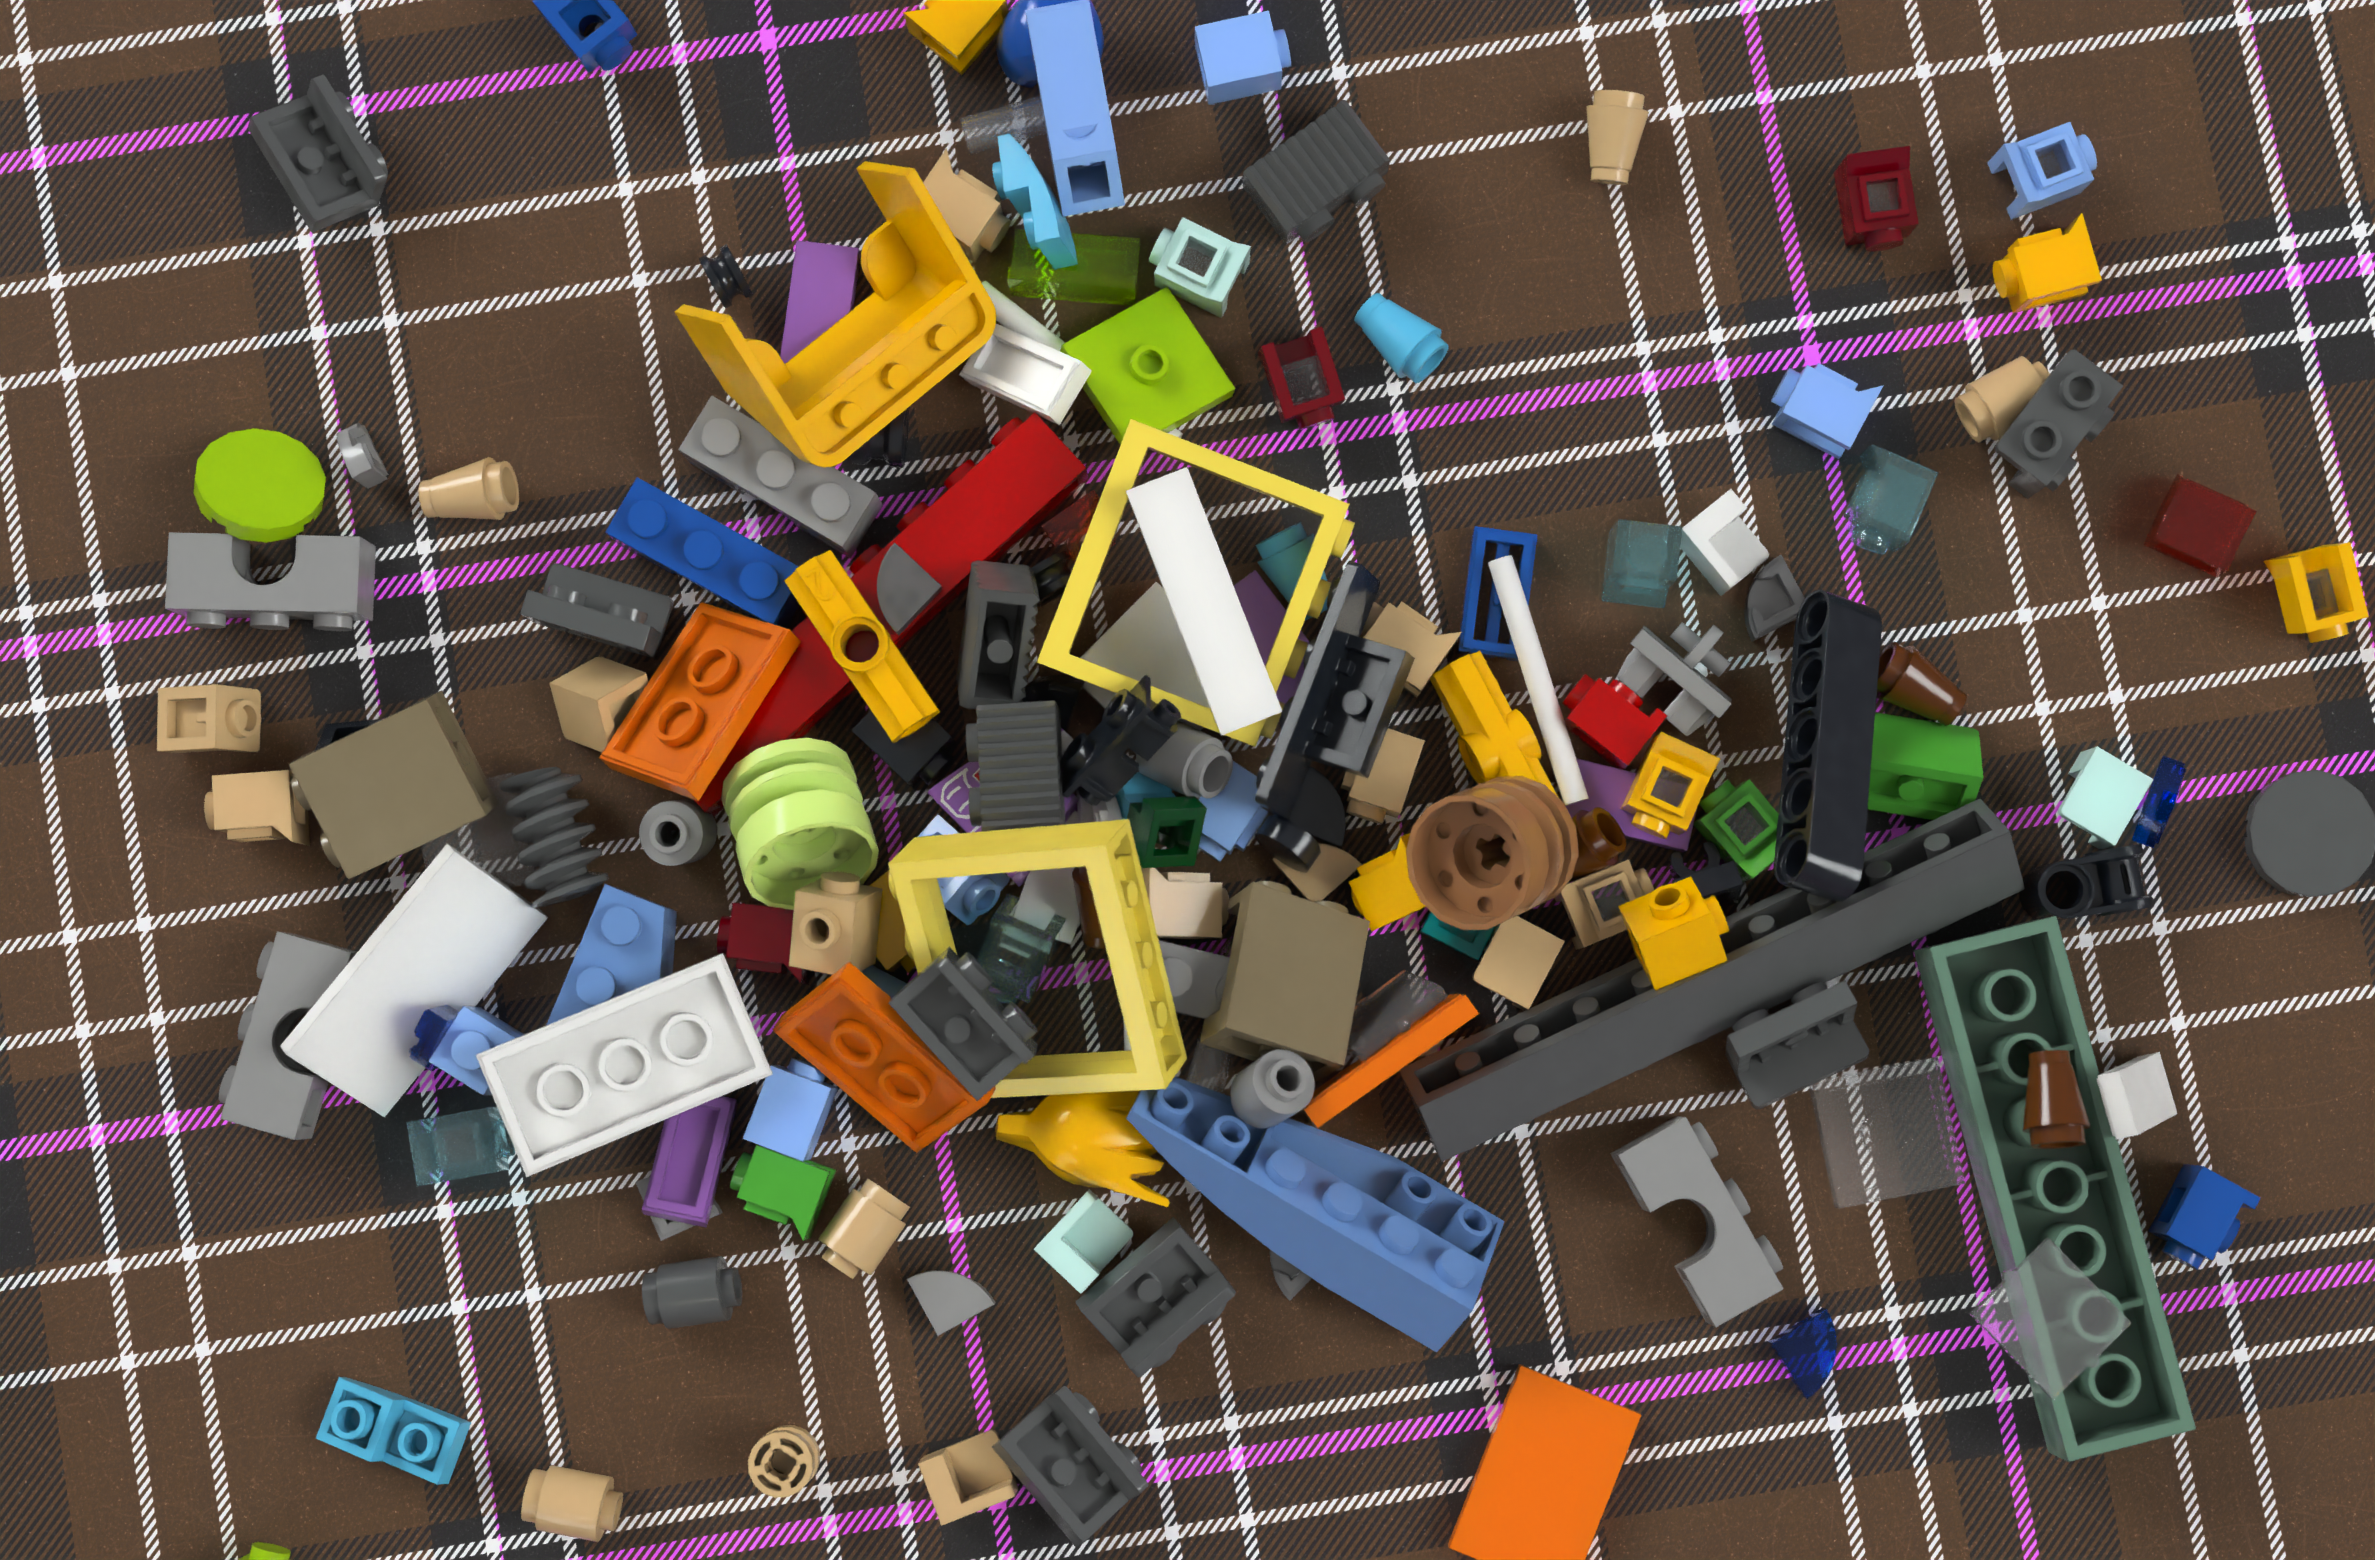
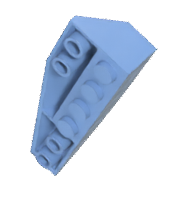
[1126,1077,1504,1352]

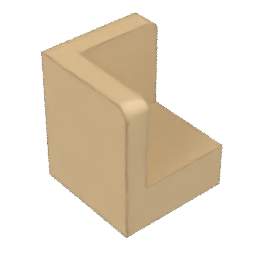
[549,657,648,753]
[1473,916,1565,1011]
[918,1430,1018,1526]

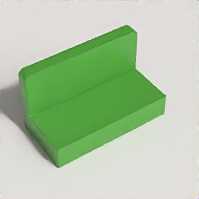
[1868,712,1983,820]

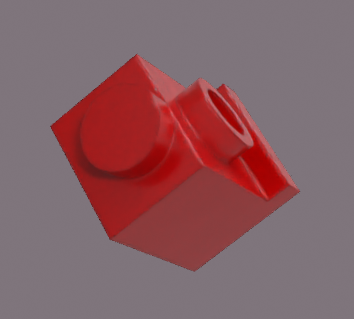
[1562,673,1668,770]

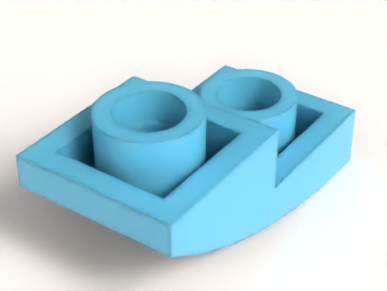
[992,134,1078,270]
[316,1377,472,1485]

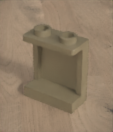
[288,690,499,879]
[1200,881,1370,1081]

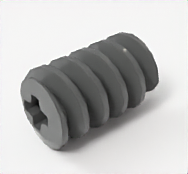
[498,767,609,908]

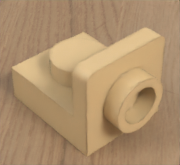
[157,684,261,753]

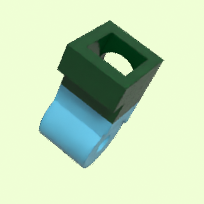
[1115,772,1207,868]

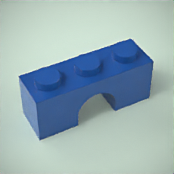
[605,477,800,628]

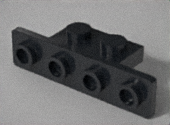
[1255,561,1415,819]

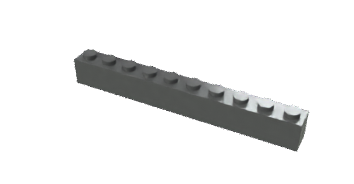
[1399,798,2025,1162]

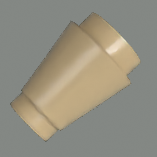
[1586,90,1649,185]
[418,457,519,520]

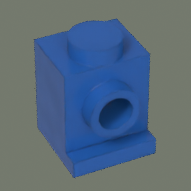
[533,0,637,73]
[2148,1164,2260,1270]

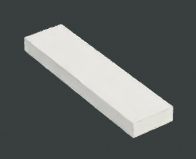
[1126,467,1283,736]

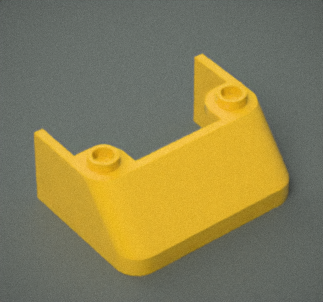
[674,161,996,467]

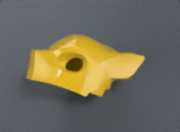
[995,1091,1170,1207]

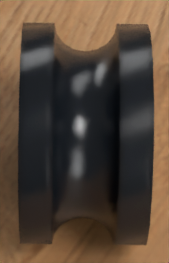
[699,244,753,309]
[1031,551,1072,608]

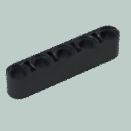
[1774,589,1882,902]

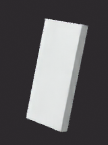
[280,844,548,1117]
[476,953,773,1177]

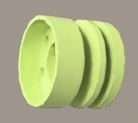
[721,738,879,910]

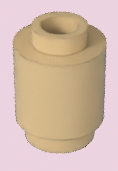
[1954,356,2050,442]
[818,1178,910,1279]
[521,1465,623,1542]

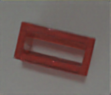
[2144,474,2257,577]

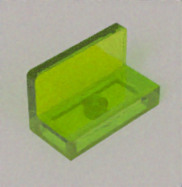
[1007,229,1141,305]

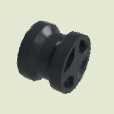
[851,408,909,468]

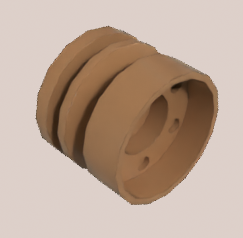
[1406,776,1579,930]

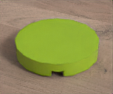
[194,428,326,543]

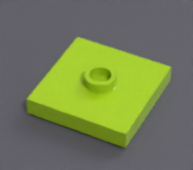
[1060,286,1236,445]

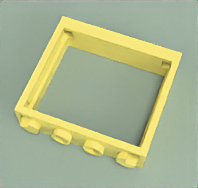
[1037,419,1355,747]
[888,819,1187,1098]

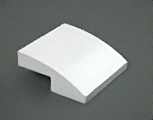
[1080,582,1210,731]

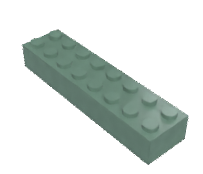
[1914,916,2196,1462]

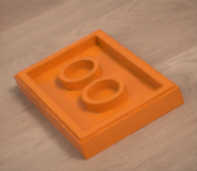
[599,602,801,801]
[772,962,996,1153]
[1302,994,1479,1128]
[1448,1364,1641,1560]

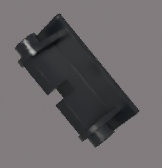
[1061,675,1181,806]

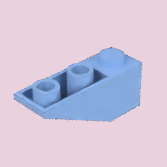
[1025,0,1125,217]

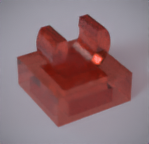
[1038,490,1116,564]

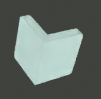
[2058,746,2153,849]
[1034,1189,1133,1294]

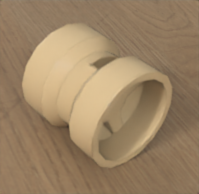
[748,1425,820,1498]

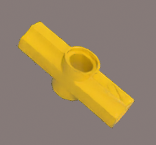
[784,550,940,743]
[1429,651,1558,797]

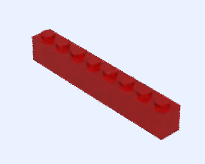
[694,412,1089,817]

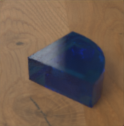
[2132,756,2186,848]
[409,1005,459,1071]
[1768,1307,1837,1399]

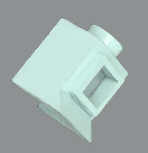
[1149,217,1251,318]

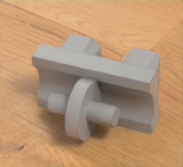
[1616,622,1732,736]

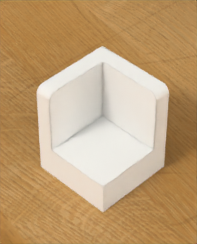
[1673,489,1769,596]

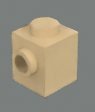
[789,872,882,975]

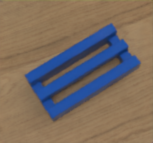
[1457,526,1538,662]

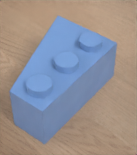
[547,884,677,1025]

